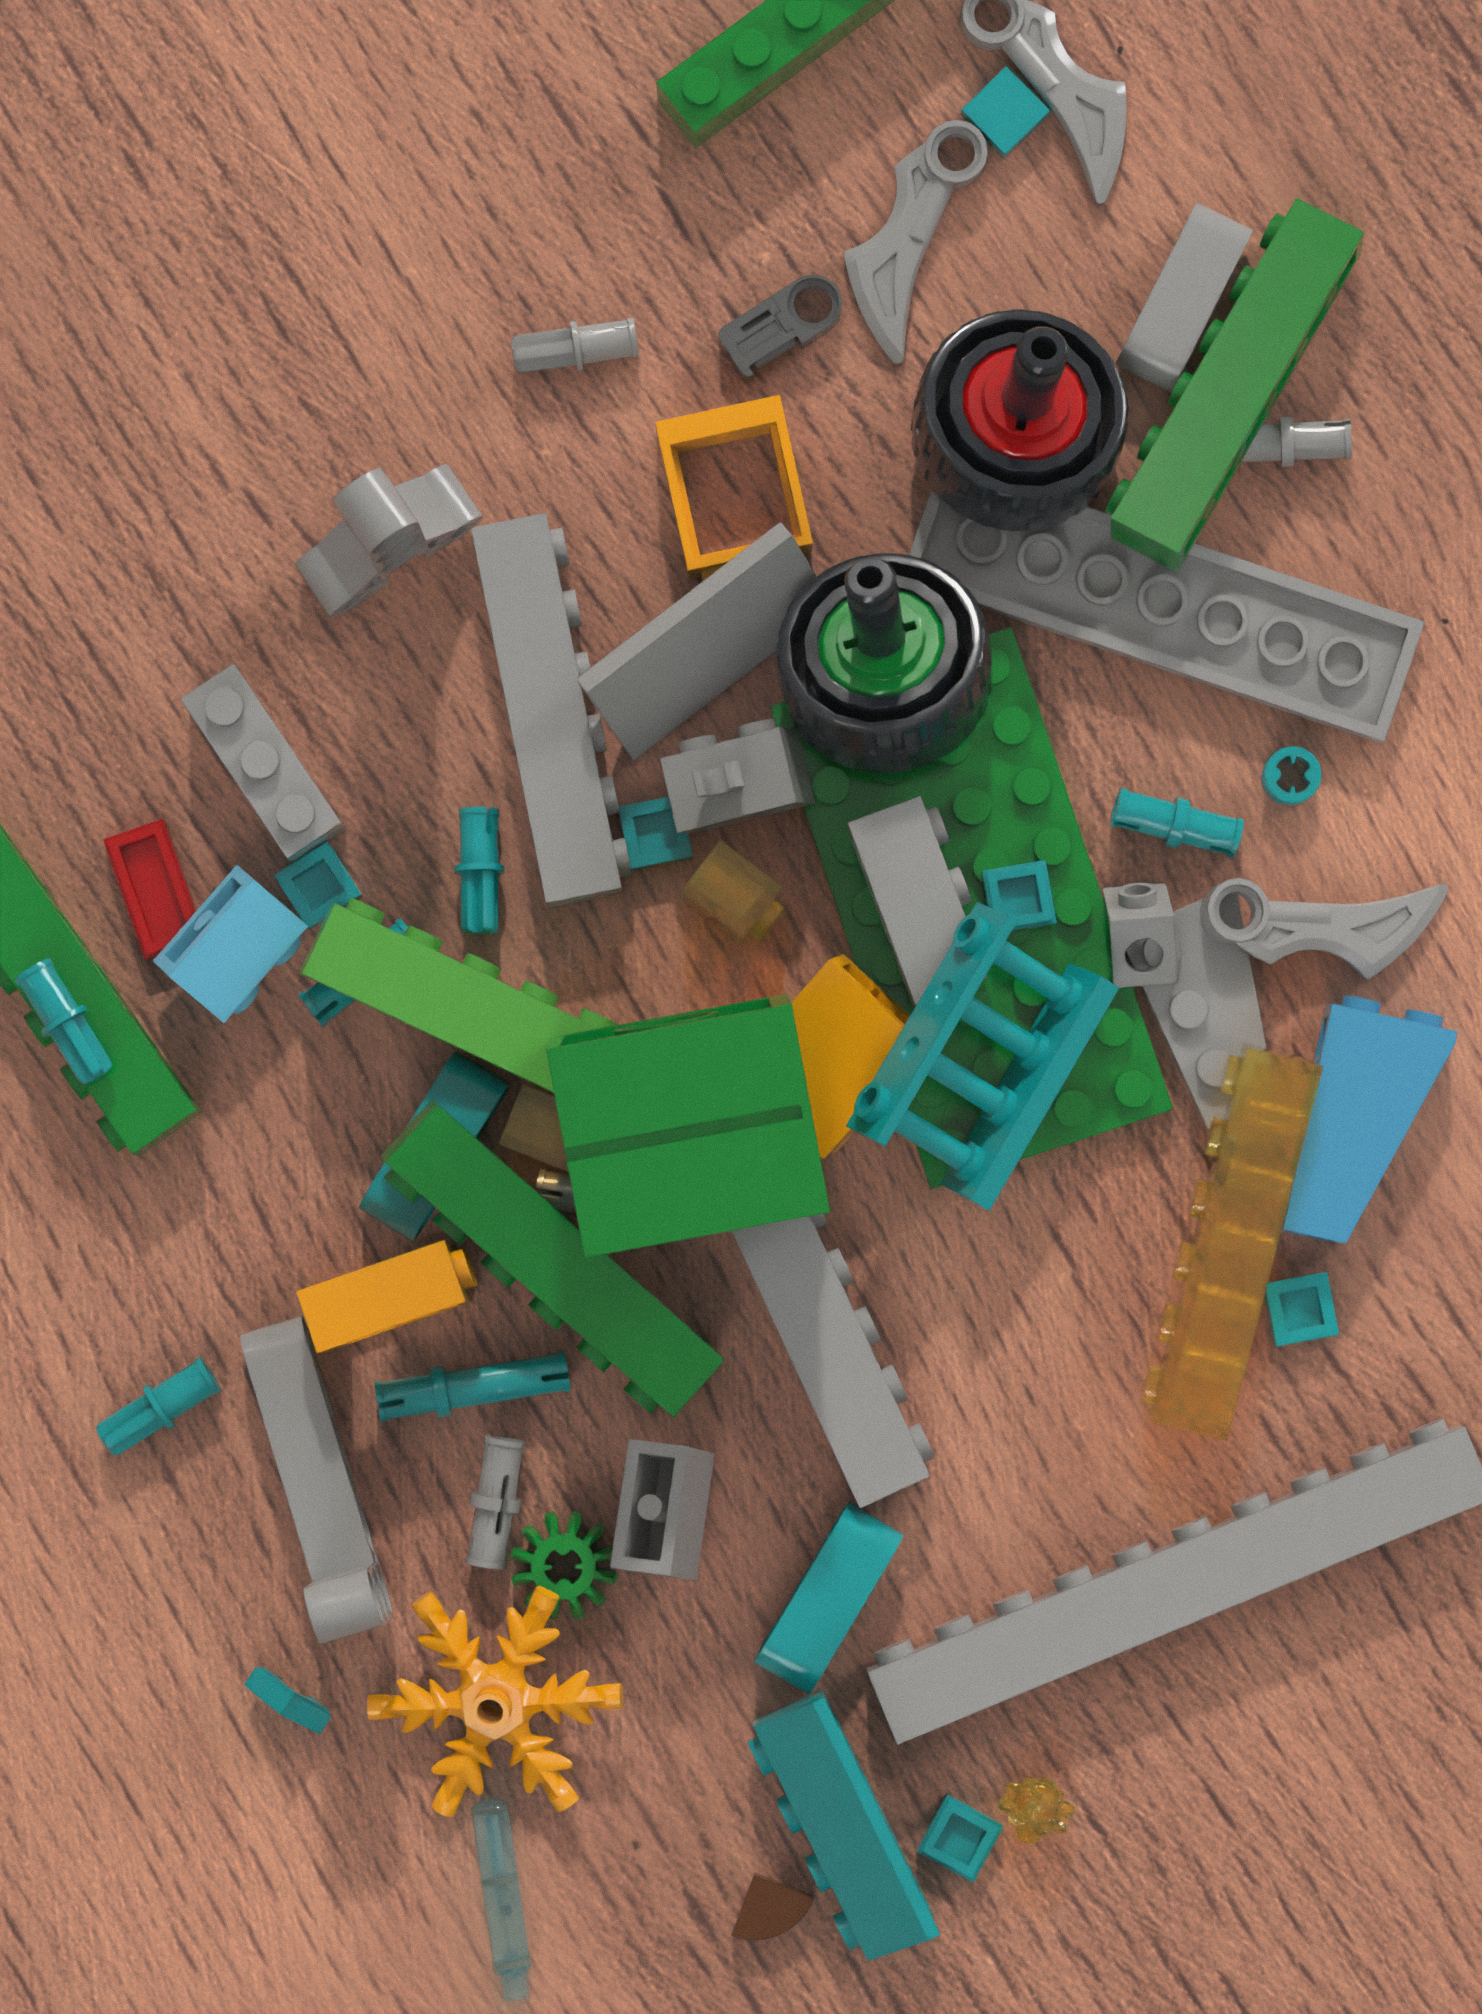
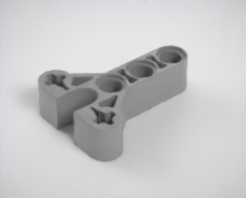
[295,464,483,618]

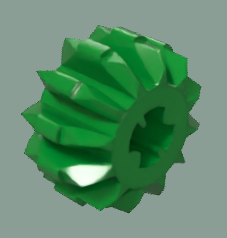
[510,1511,618,1620]

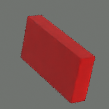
[103,819,197,961]

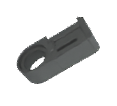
[719,275,842,382]

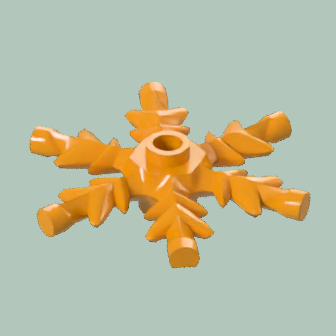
[367,1586,624,1817]

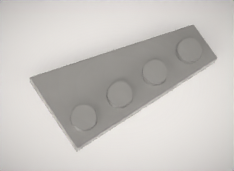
[1125,894,1284,1169]

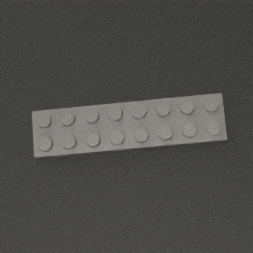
[909,489,1425,744]

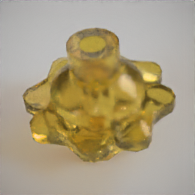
[998,1777,1075,1844]

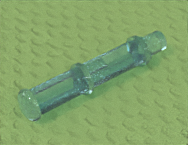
[471,1799,531,2001]

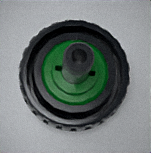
[776,553,993,774]

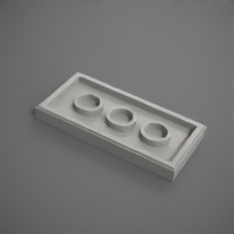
[576,522,817,760]

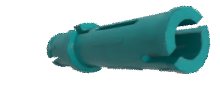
[374,1351,571,1422]

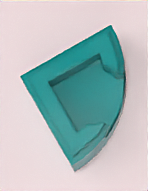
[244,1666,332,1734]

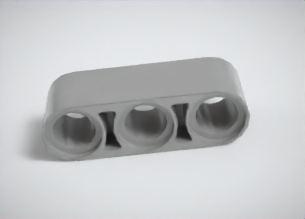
[1115,202,1253,393]

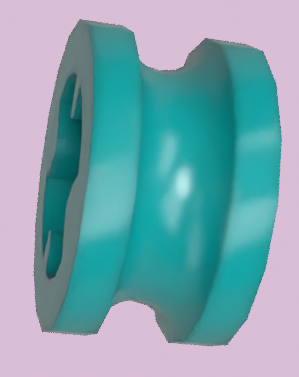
[1261,746,1322,806]

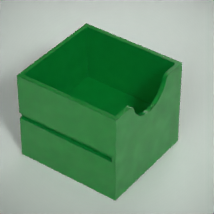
[546,994,830,1258]

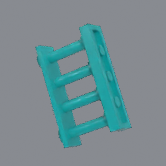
[846,902,1119,1211]

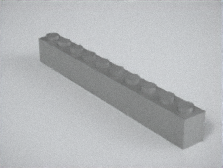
[866,1418,1482,1745]

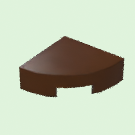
[732,1873,815,1940]

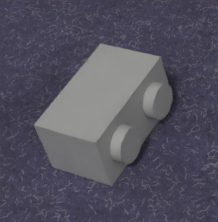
[610,1439,715,1581]

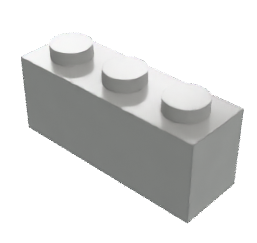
[181,663,346,863]
[846,796,988,1008]

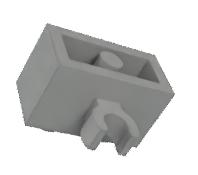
[660,719,815,834]

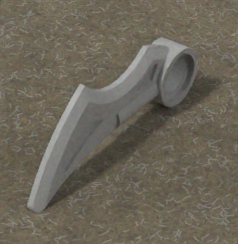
[959,0,1127,206]
[844,120,988,365]
[1200,878,1448,981]

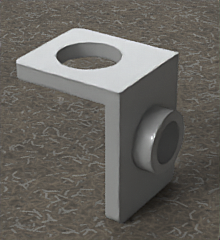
[1103,883,1178,988]

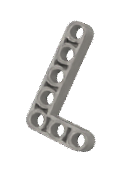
[240,1315,393,1645]

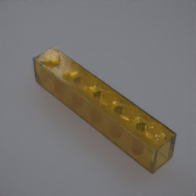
[1141,1043,1323,1441]

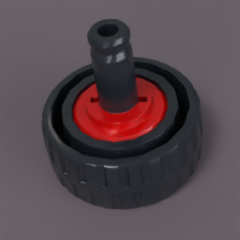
[910,309,1129,531]

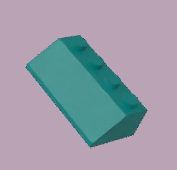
[747,1687,940,1961]

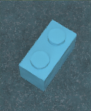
[153,865,308,1023]

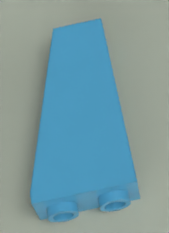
[1276,995,1458,1244]

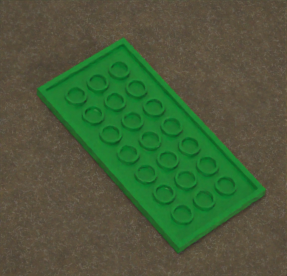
[770,627,1173,1190]

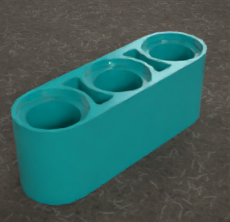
[359,1051,510,1242]
[753,1502,904,1695]

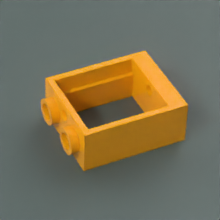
[655,395,813,581]
[296,1240,479,1353]

